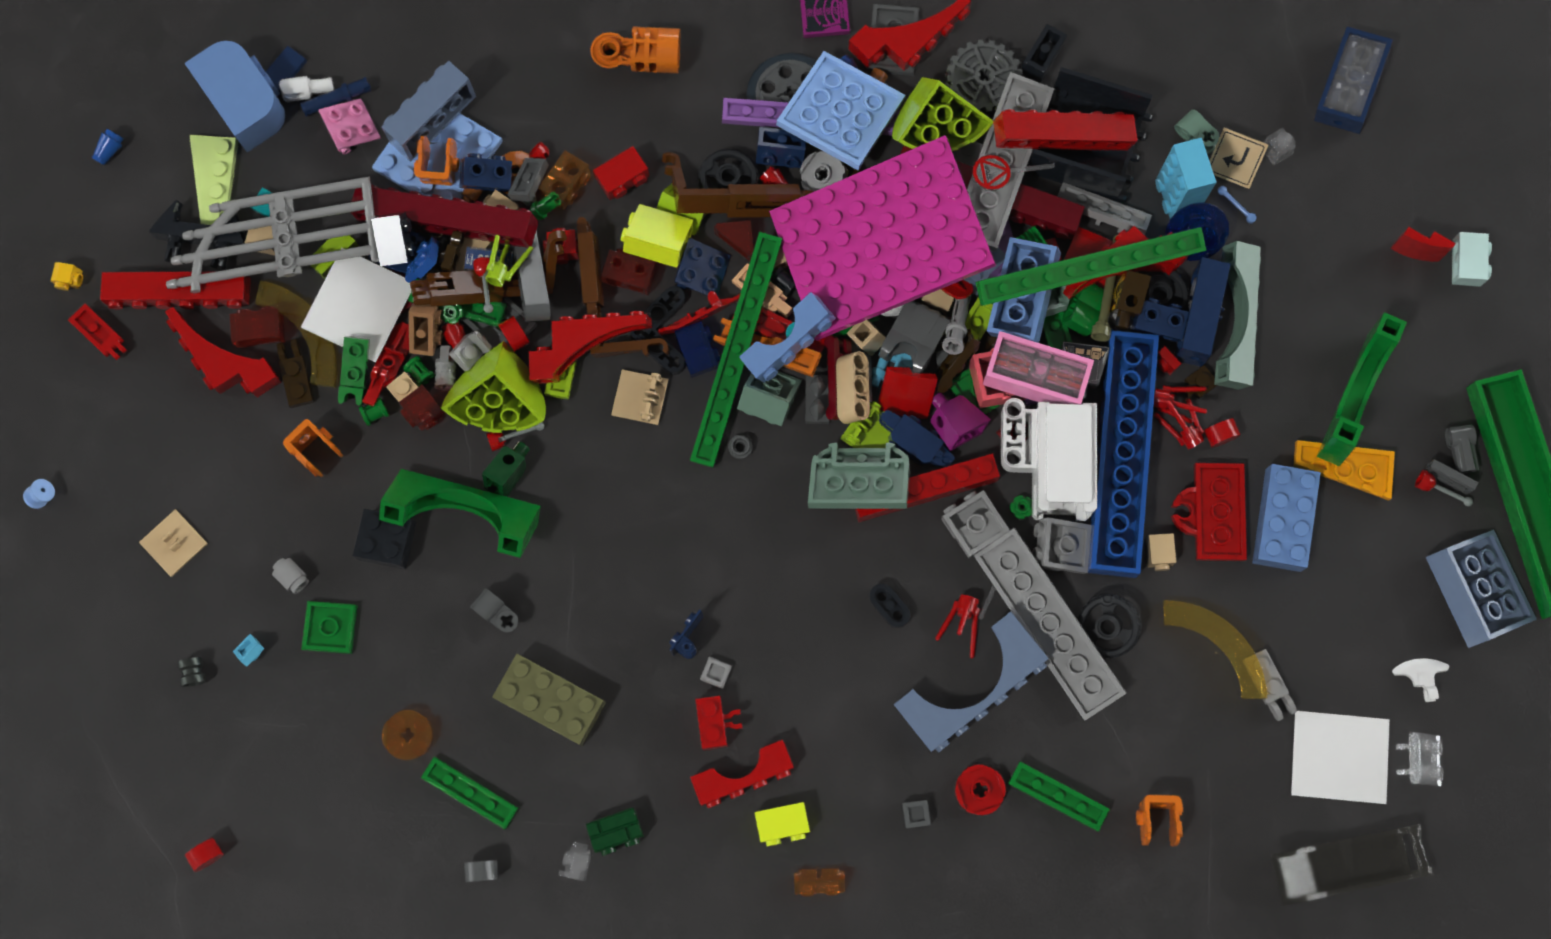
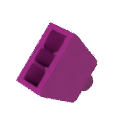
[931,393,991,451]

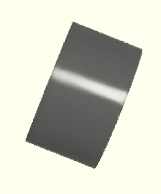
[464,860,498,882]

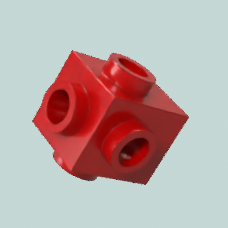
[543,228,579,264]

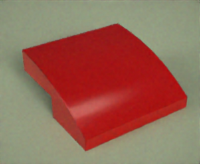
[1064,227,1113,288]
[1390,227,1456,262]
[878,367,938,419]

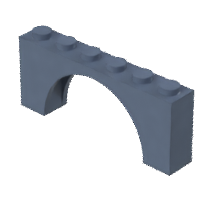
[894,612,1049,753]

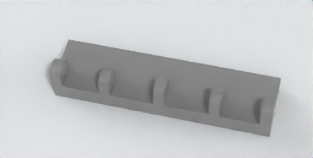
[1057,183,1152,235]

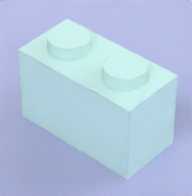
[1452,232,1492,287]

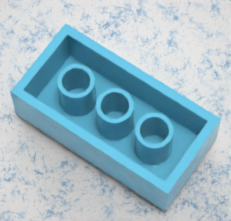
[1155,137,1216,221]

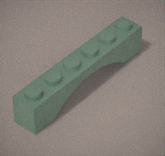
[1215,241,1261,390]

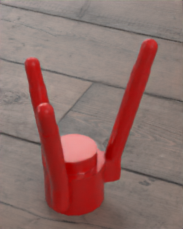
[1153,385,1207,424]
[1153,399,1205,450]
[935,595,980,658]

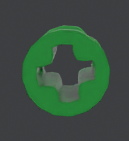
[403,356,435,388]
[358,397,390,426]

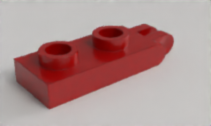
[68,304,127,360]

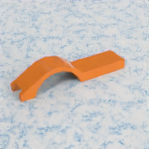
[713,318,822,377]

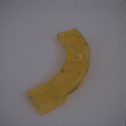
[255,281,337,388]
[1163,600,1267,699]

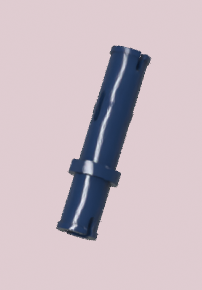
[300,77,372,117]

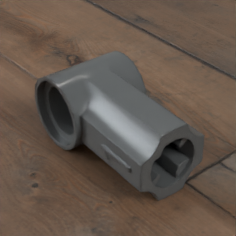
[1445,424,1480,474]

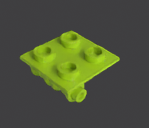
[840,401,890,448]

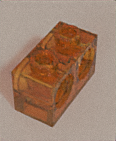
[538,150,591,210]

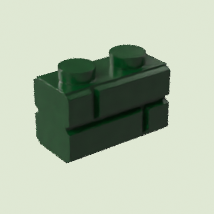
[586,807,644,856]

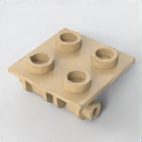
[611,369,669,425]

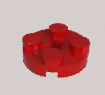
[955,765,1006,816]

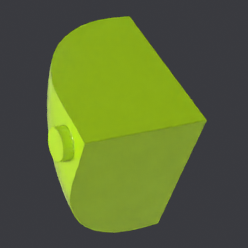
[892,77,993,151]
[441,341,546,433]

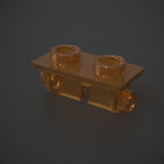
[794,868,845,897]

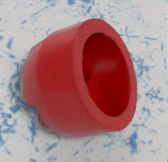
[529,142,549,159]

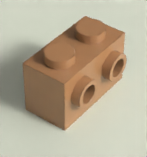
[409,302,443,356]

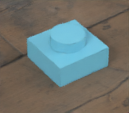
[233,634,264,666]

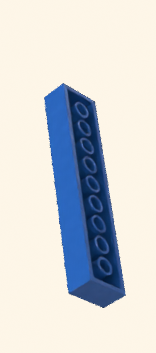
[1088,330,1159,578]

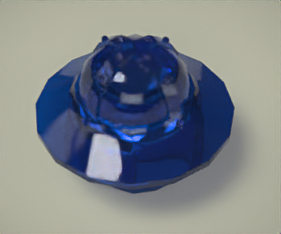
[1165,202,1229,261]

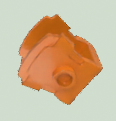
[414,136,459,186]
[283,419,344,477]
[1136,795,1183,846]

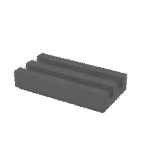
[1424,459,1479,494]

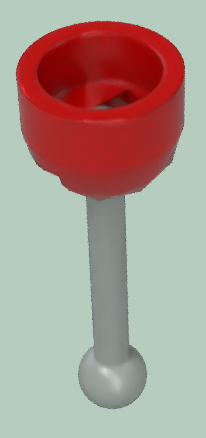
[473,257,493,313]
[486,422,545,452]
[1415,470,1473,506]

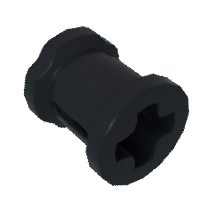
[770,265,796,297]

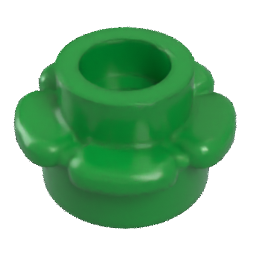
[440,305,463,324]
[1010,495,1032,519]

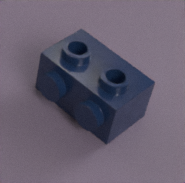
[756,127,806,168]
[459,153,512,192]
[1130,298,1189,342]

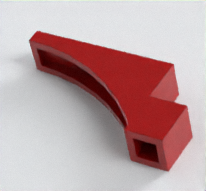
[848,0,972,71]
[1063,226,1189,300]
[165,307,281,398]
[529,311,652,384]

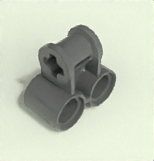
[470,588,518,632]

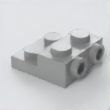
[941,490,1010,558]
[1032,517,1092,574]

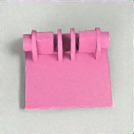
[318,99,381,155]

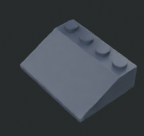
[1426,530,1537,648]

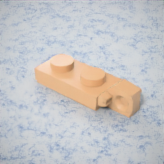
[732,263,793,319]

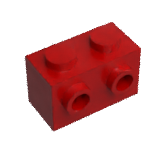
[593,146,650,200]

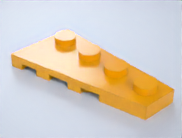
[1293,440,1395,501]

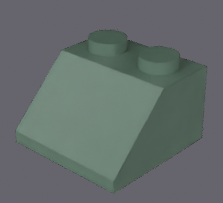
[737,371,802,426]

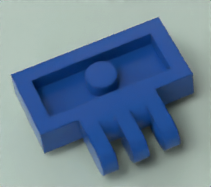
[405,236,440,283]

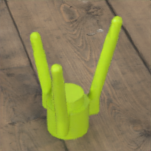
[485,235,533,287]

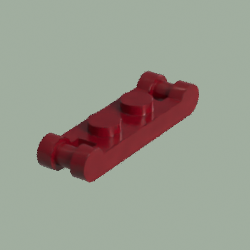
[824,335,852,420]

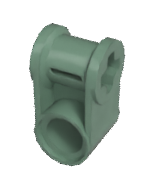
[1174,109,1220,155]

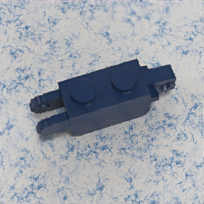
[878,410,955,468]

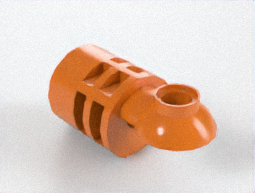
[590,26,681,74]

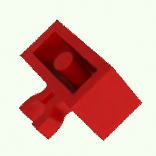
[695,696,743,751]

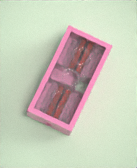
[983,331,1094,404]

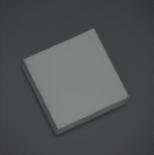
[700,657,732,689]

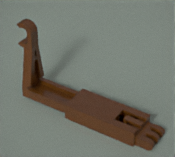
[662,152,815,217]
[577,217,669,358]
[410,230,567,307]

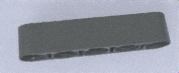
[512,230,551,322]

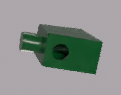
[482,441,530,497]

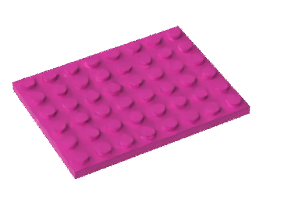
[769,135,996,341]

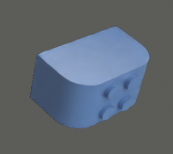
[185,41,285,152]

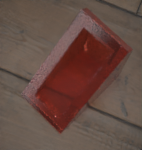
[714,220,753,262]

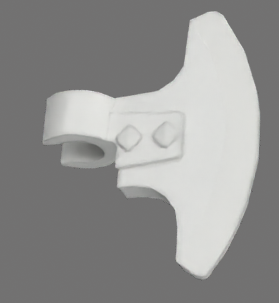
[1392,658,1449,702]

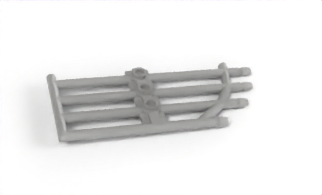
[166,177,379,293]

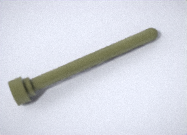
[1091,235,1117,342]

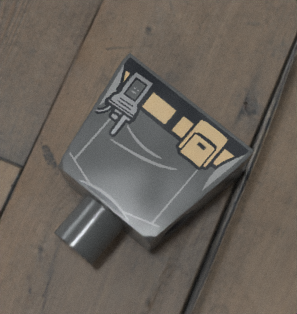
[1060,342,1109,401]

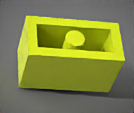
[755,802,810,846]

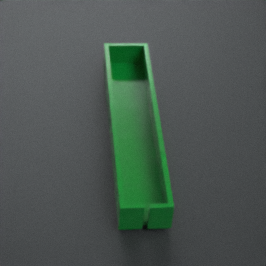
[1466,369,1551,620]

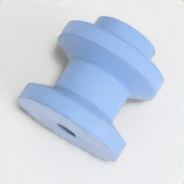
[23,479,55,509]

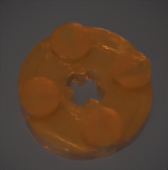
[382,710,433,760]

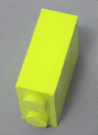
[621,204,693,268]

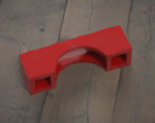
[690,740,794,809]

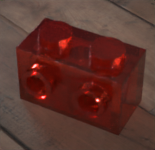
[601,249,657,295]
[229,306,285,348]
[399,385,444,431]

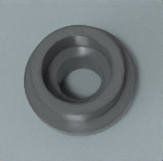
[728,435,752,459]

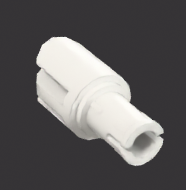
[279,76,334,102]

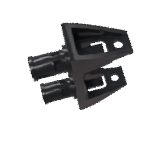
[149,200,246,269]

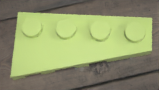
[190,135,238,225]

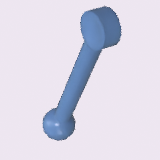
[1218,186,1257,223]

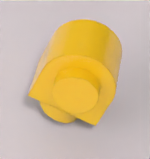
[50,262,83,291]

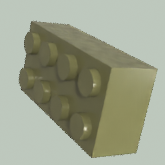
[492,654,606,746]

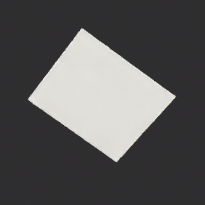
[301,248,412,363]
[1291,711,1390,804]

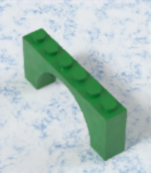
[1316,312,1407,466]
[379,469,540,558]

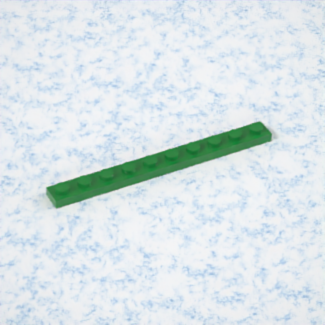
[976,227,1207,306]
[690,232,782,468]

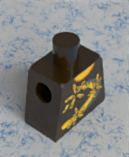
[1110,270,1151,329]

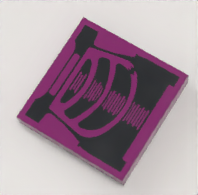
[800,0,850,38]

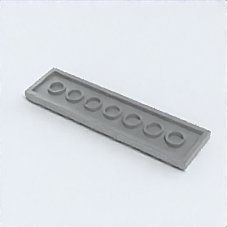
[967,72,1054,252]
[974,528,1127,721]

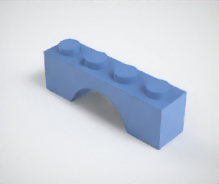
[739,292,836,382]

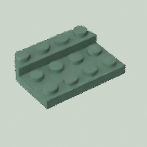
[808,443,911,509]

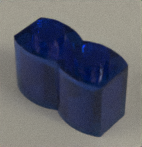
[674,321,721,378]

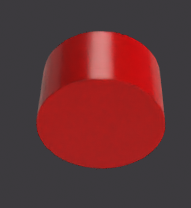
[498,316,530,352]
[1204,418,1241,448]
[185,838,224,872]

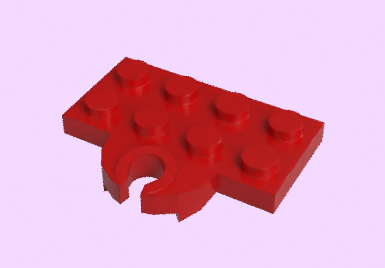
[1171,463,1247,561]

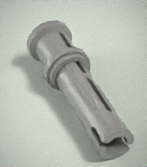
[942,295,971,355]

